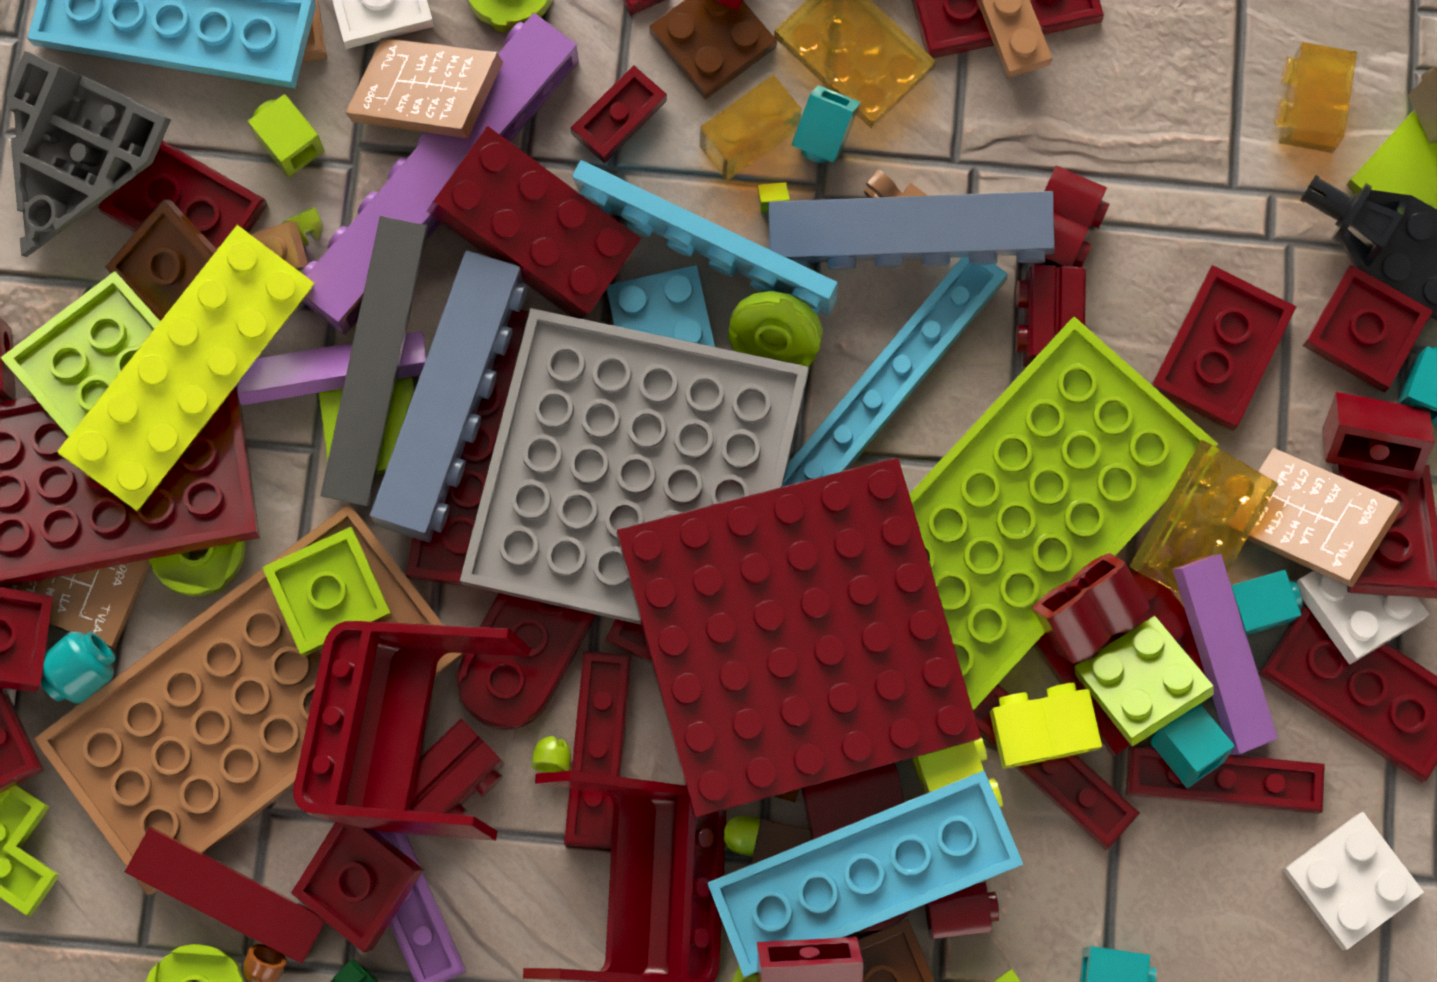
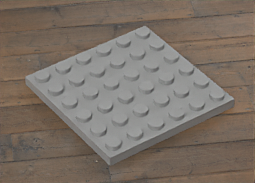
[460,308,809,624]

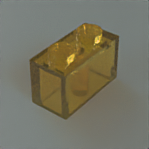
[1274,42,1357,153]
[699,74,802,181]

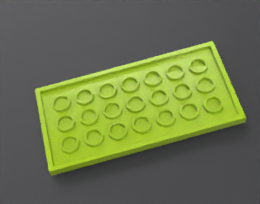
[909,316,1218,710]

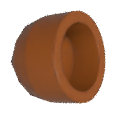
[243,944,287,982]

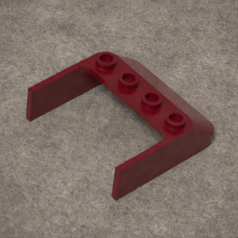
[293,621,531,841]
[523,770,726,982]

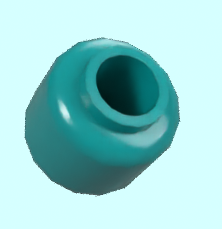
[41,632,115,703]

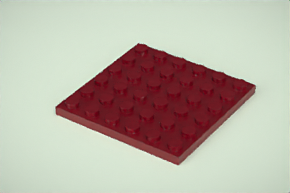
[616,457,981,818]

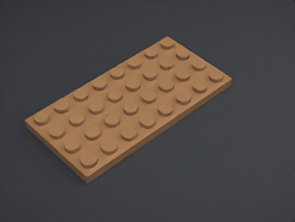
[34,503,465,896]

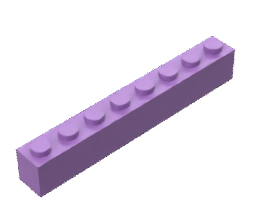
[301,13,579,335]

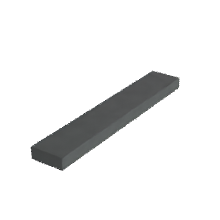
[320,216,429,506]

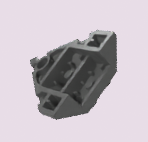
[7,51,171,257]

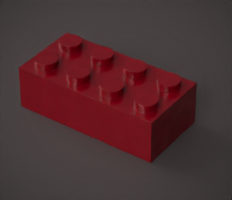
[426,126,641,319]

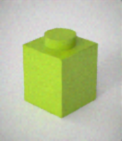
[248,94,325,178]

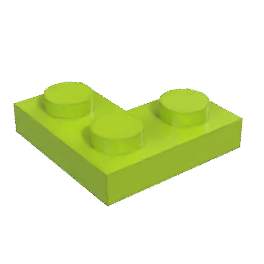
[0,784,60,917]

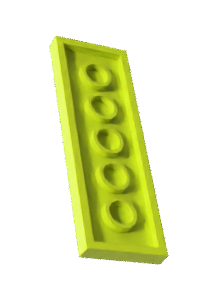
[57,225,315,512]

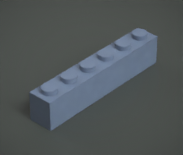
[769,191,1055,270]
[370,250,528,543]

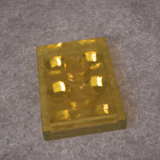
[774,0,936,128]
[1129,440,1279,594]

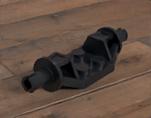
[1300,175,1437,320]

